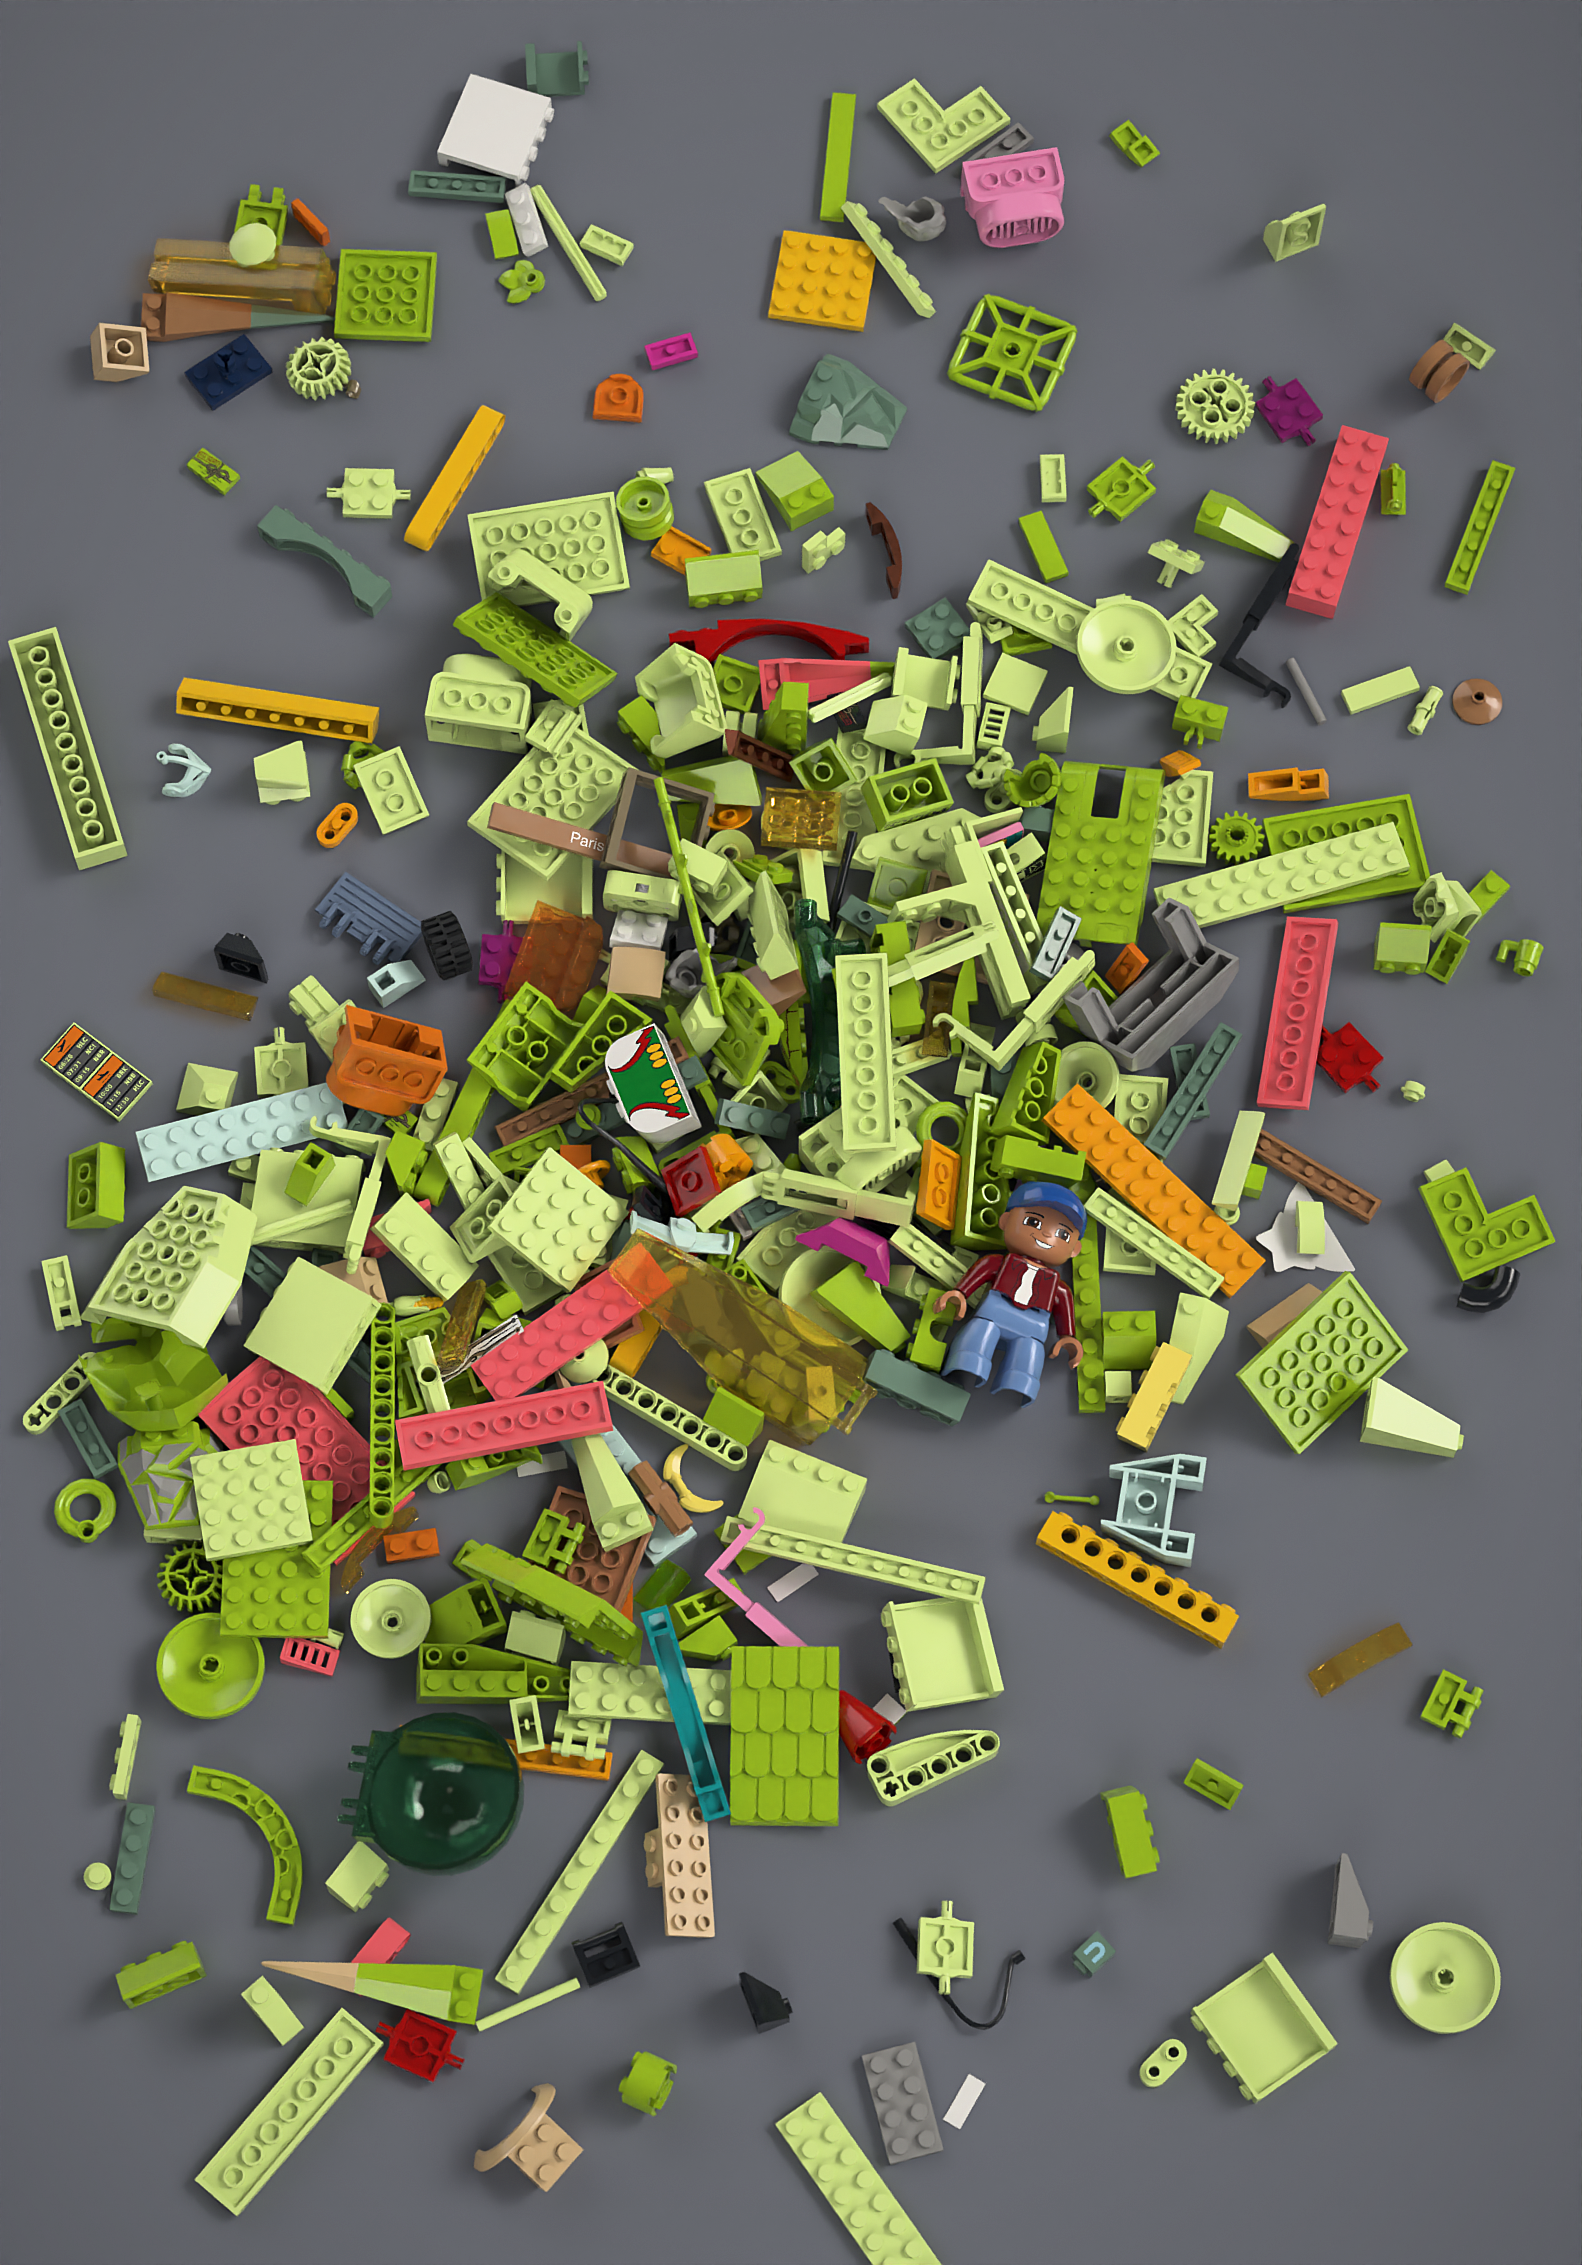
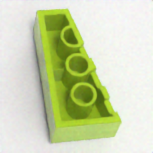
[757,682,809,755]

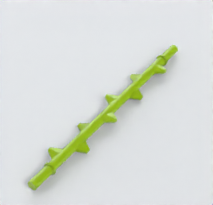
[653,777,725,1017]

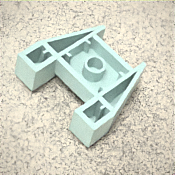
[1101,1454,1207,1567]

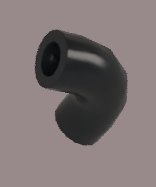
[1456,1266,1520,1313]

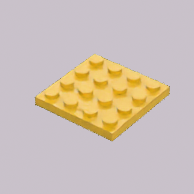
[768,230,877,332]

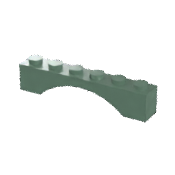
[257,505,392,618]

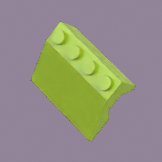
[466,982,585,1112]

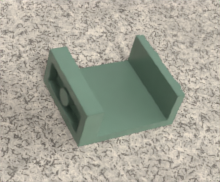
[525,41,589,97]

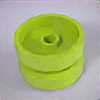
[616,476,674,541]

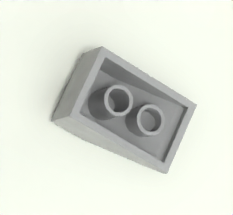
[1328,1853,1373,1948]

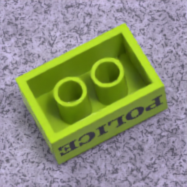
[860,758,954,832]

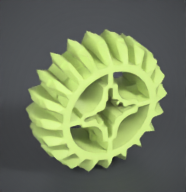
[286,336,351,401]

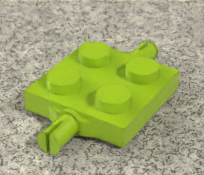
[1087,456,1156,522]

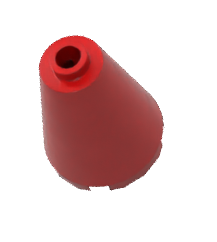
[839,1690,897,1764]

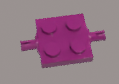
[1255,376,1323,446]
[478,920,533,1004]

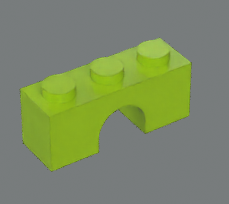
[905,1287,956,1374]

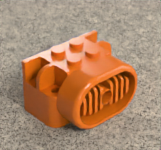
[326,1005,448,1116]

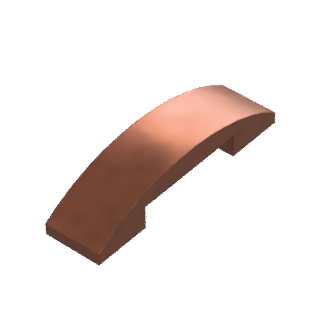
[865,502,902,599]

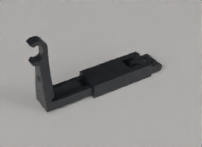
[1219,543,1299,708]

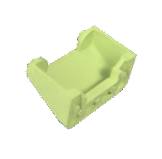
[487,549,593,641]
[635,643,727,758]

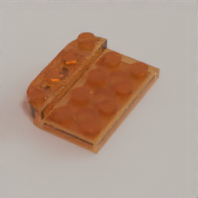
[503,900,603,1012]

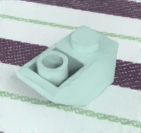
[367,960,426,1008]

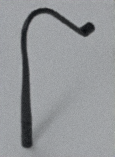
[578,1092,671,1201]
[893,1917,1026,2030]

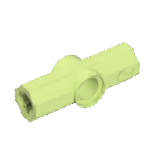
[406,1335,451,1414]

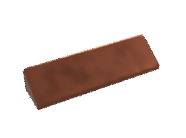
[725,729,794,782]

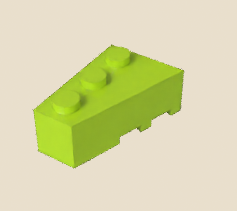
[1100,1785,1160,1878]

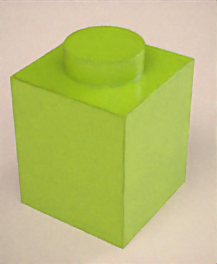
[1241,1163,1268,1199]

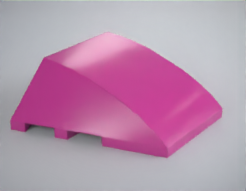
[795,1217,890,1287]

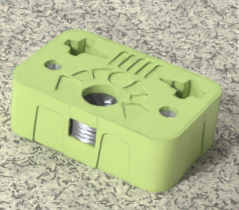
[603,870,683,921]

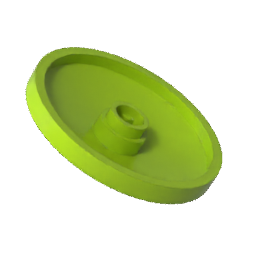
[156,1613,265,1720]

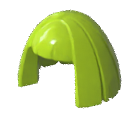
[1003,752,1061,808]

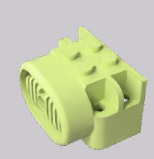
[425,654,532,755]
[799,1100,922,1193]

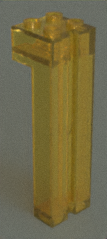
[147,238,336,315]

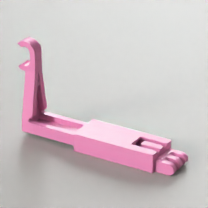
[704,1507,808,1647]

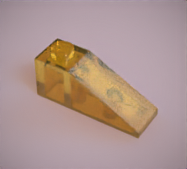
[922,981,955,1058]

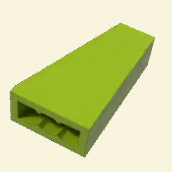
[662,755,762,806]
[809,1260,911,1354]

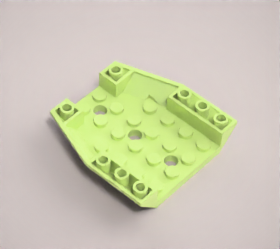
[80,1186,258,1348]

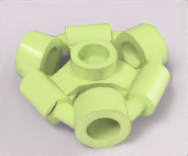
[966,746,1014,789]

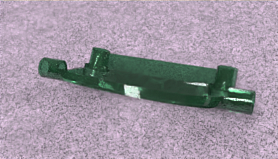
[794,899,866,1127]

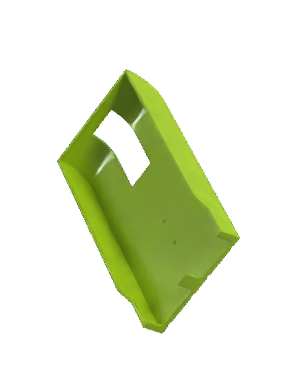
[1036,761,1166,947]

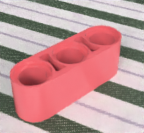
[351,1917,411,1997]

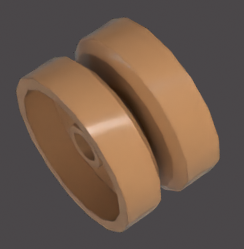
[1409,340,1470,403]

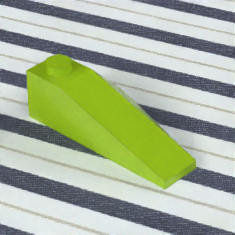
[1194,490,1295,563]

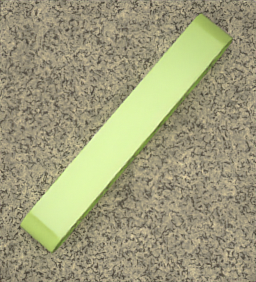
[590,1364,747,1471]

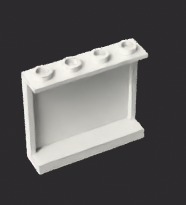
[437,74,554,187]

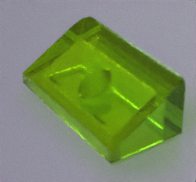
[633,1559,691,1611]

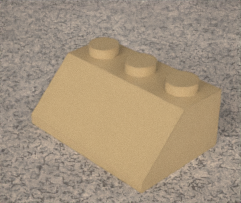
[1246,1283,1322,1348]

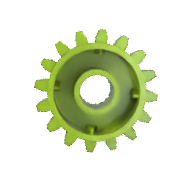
[1208,811,1265,866]

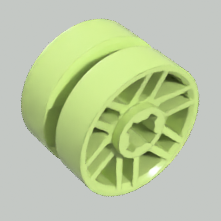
[722,711,758,756]

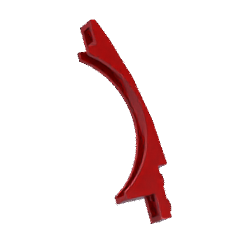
[669,619,869,666]

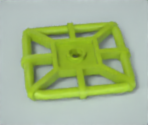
[947,294,1078,412]

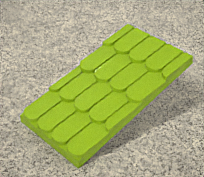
[730,1646,840,1826]

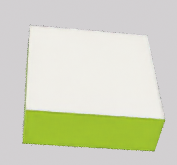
[873,1693,907,1725]

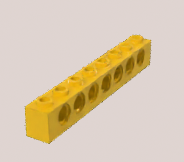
[1036,1511,1239,1649]

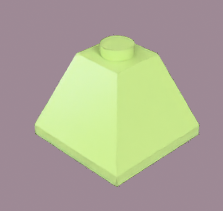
[1032,687,1073,753]
[679,986,728,1058]
[176,1063,238,1116]

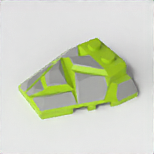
[118,1421,224,1530]

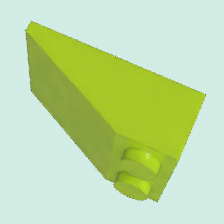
[755,451,834,531]

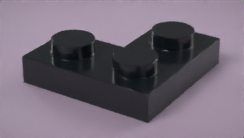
[631,1185,675,1226]

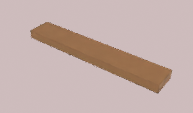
[1254,1128,1382,1224]

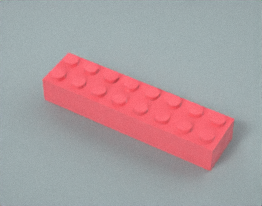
[1286,425,1389,619]

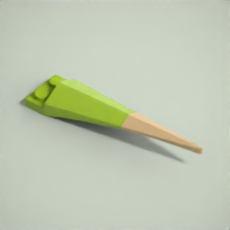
[261,1961,484,2025]

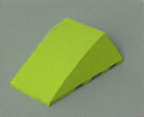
[395,1307,491,1419]

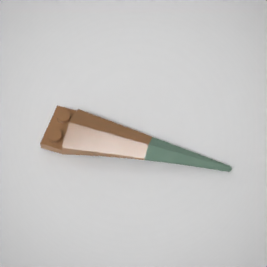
[141,292,335,342]

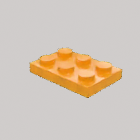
[916,1139,962,1230]

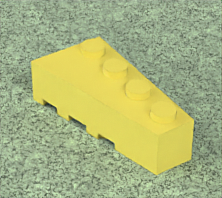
[1115,1342,1192,1452]

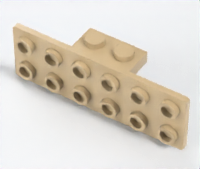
[644,1773,715,1938]

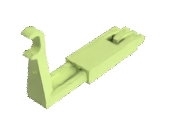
[894,622,983,769]
[888,921,1000,1050]
[933,950,1095,1071]
[309,1116,391,1274]
[761,1167,921,1227]

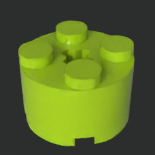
[618,2051,677,2116]

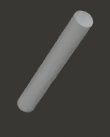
[1285,658,1327,725]

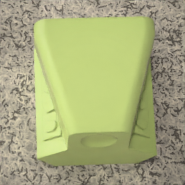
[254,740,310,805]
[1413,872,1482,943]

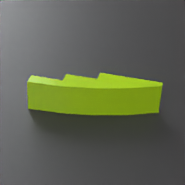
[951,956,979,1057]

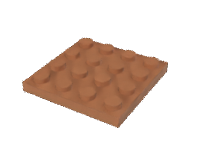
[528,1485,657,1613]

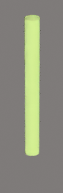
[476,1978,581,2032]

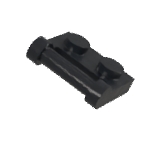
[571,1922,640,1988]

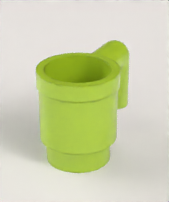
[1496,939,1544,977]

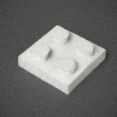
[609,910,668,951]

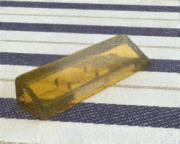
[152,971,259,1021]

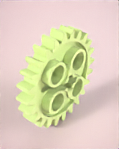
[1175,369,1255,444]

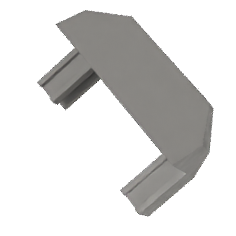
[1062,898,1239,1072]

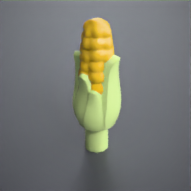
[388,1294,444,1317]

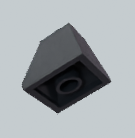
[214,933,269,984]
[739,1972,793,2034]

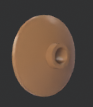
[1452,679,1502,725]

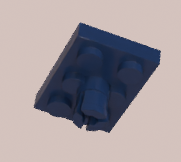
[184,334,273,411]

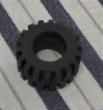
[421,911,473,981]

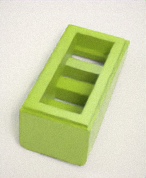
[480,1280,523,1319]

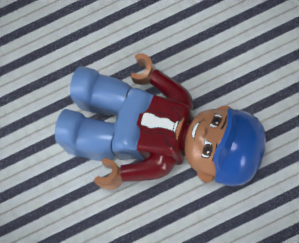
[933,1181,1087,1408]

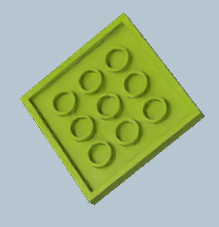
[334,249,437,342]

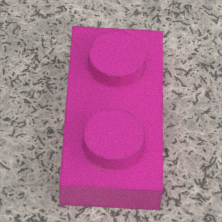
[644,332,698,371]

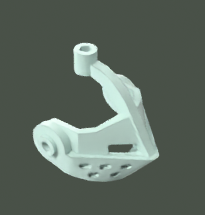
[156,744,211,797]

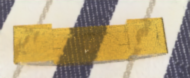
[341,1506,419,1594]
[1308,1622,1413,1697]

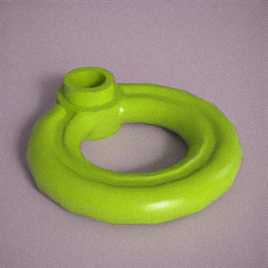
[916,1101,968,1155]
[54,1479,117,1543]

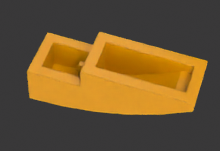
[1248,767,1329,801]

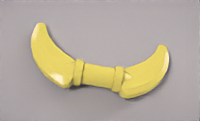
[663,1444,724,1513]

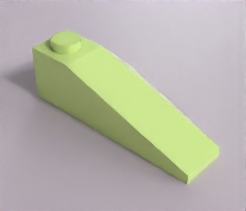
[1169,1292,1229,1405]

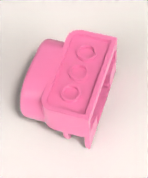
[960,147,1064,248]

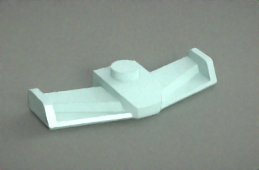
[630,1210,734,1255]

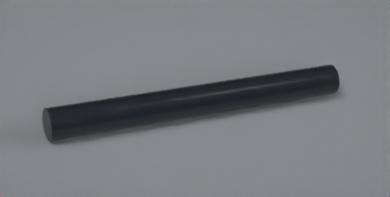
[825,831,858,930]

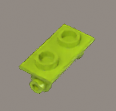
[1381,463,1406,515]

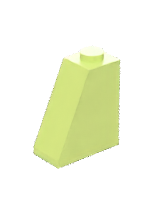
[241,1976,304,2046]

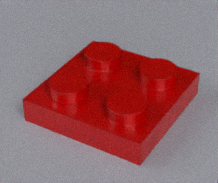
[661,1146,722,1217]

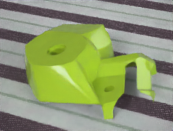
[78,1317,228,1431]

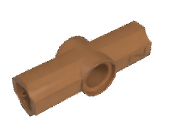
[628,1460,693,1537]

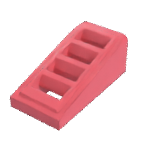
[280,1638,340,1677]

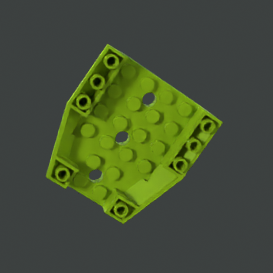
[460,1543,643,1667]

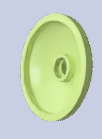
[1054,1041,1119,1108]
[350,1579,431,1659]

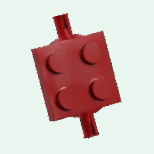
[1316,1022,1384,1093]
[375,2009,465,2083]

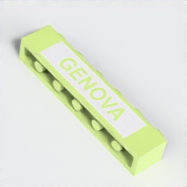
[981,841,1049,995]

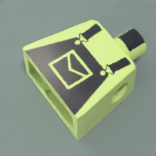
[1007,832,1047,883]

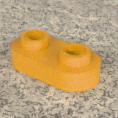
[316,803,358,848]

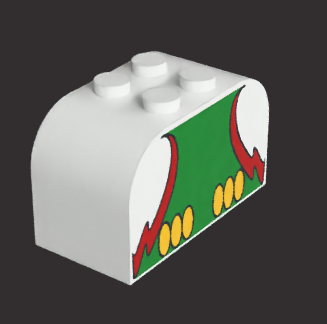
[605,1023,702,1144]

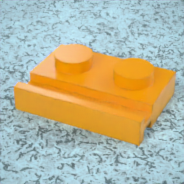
[651,526,712,576]

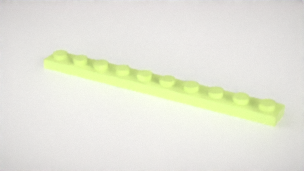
[720,1516,986,1605]
[495,1749,664,1995]

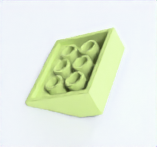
[738,1440,867,1543]

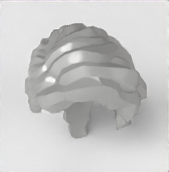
[878,197,947,241]
[665,948,738,999]

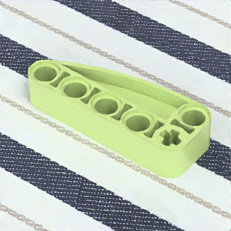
[866,1730,1000,1806]

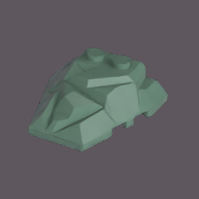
[789,354,907,450]

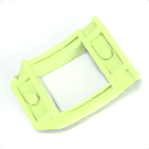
[688,1134,786,1233]

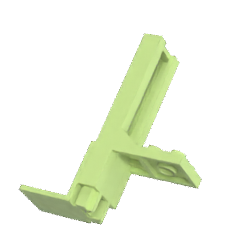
[887,807,1031,1020]

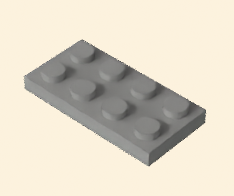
[862,2042,944,2165]

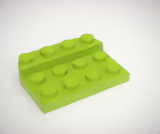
[706,972,784,1086]

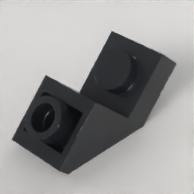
[669,922,717,961]

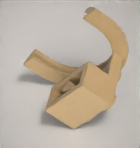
[474,2083,583,2192]

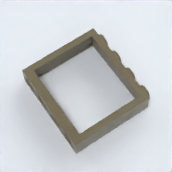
[599,767,715,888]

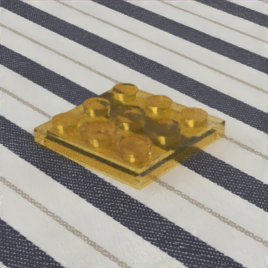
[761,787,842,851]

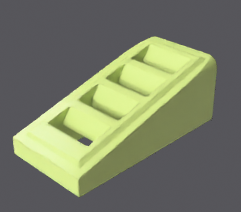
[977,702,1011,751]

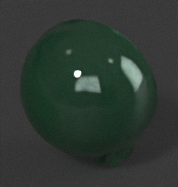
[337,1712,525,1876]

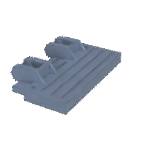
[315,872,422,965]

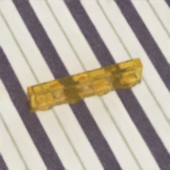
[437,1279,488,1369]

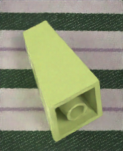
[1360,1377,1464,1458]

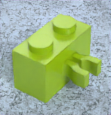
[1172,695,1229,749]

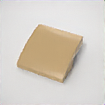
[606,947,666,1002]

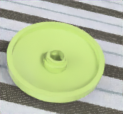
[1076,599,1176,694]
[779,1246,881,1350]
[1390,1922,1501,2034]

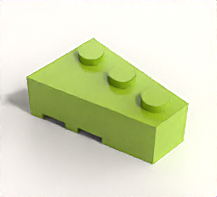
[990,1135,1087,1188]

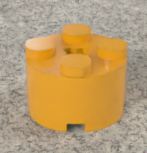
[698,1134,753,1192]

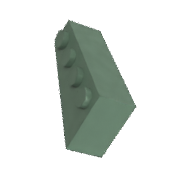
[854,1349,971,1427]

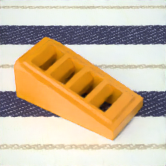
[1160,750,1201,777]

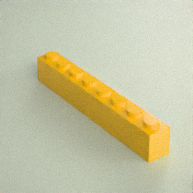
[176,677,379,743]

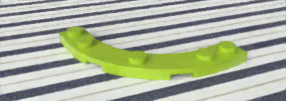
[187,1765,303,1926]

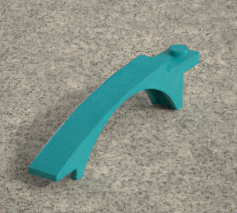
[641,1605,731,1822]

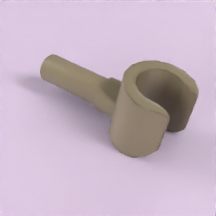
[342,380,361,399]

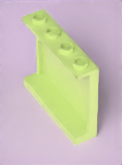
[496,830,593,924]
[251,1148,366,1254]
[244,1257,381,1395]
[881,1597,1004,1712]
[1190,1953,1338,2104]

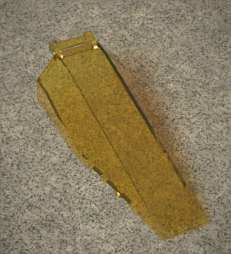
[607,1228,878,1446]

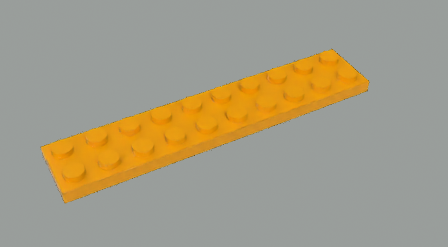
[1041,1083,1266,1298]

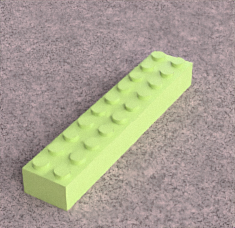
[8,627,128,870]

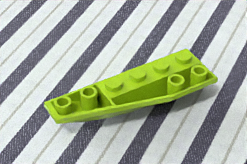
[416,1643,570,1704]

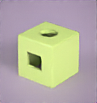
[1104,1371,1132,1403]

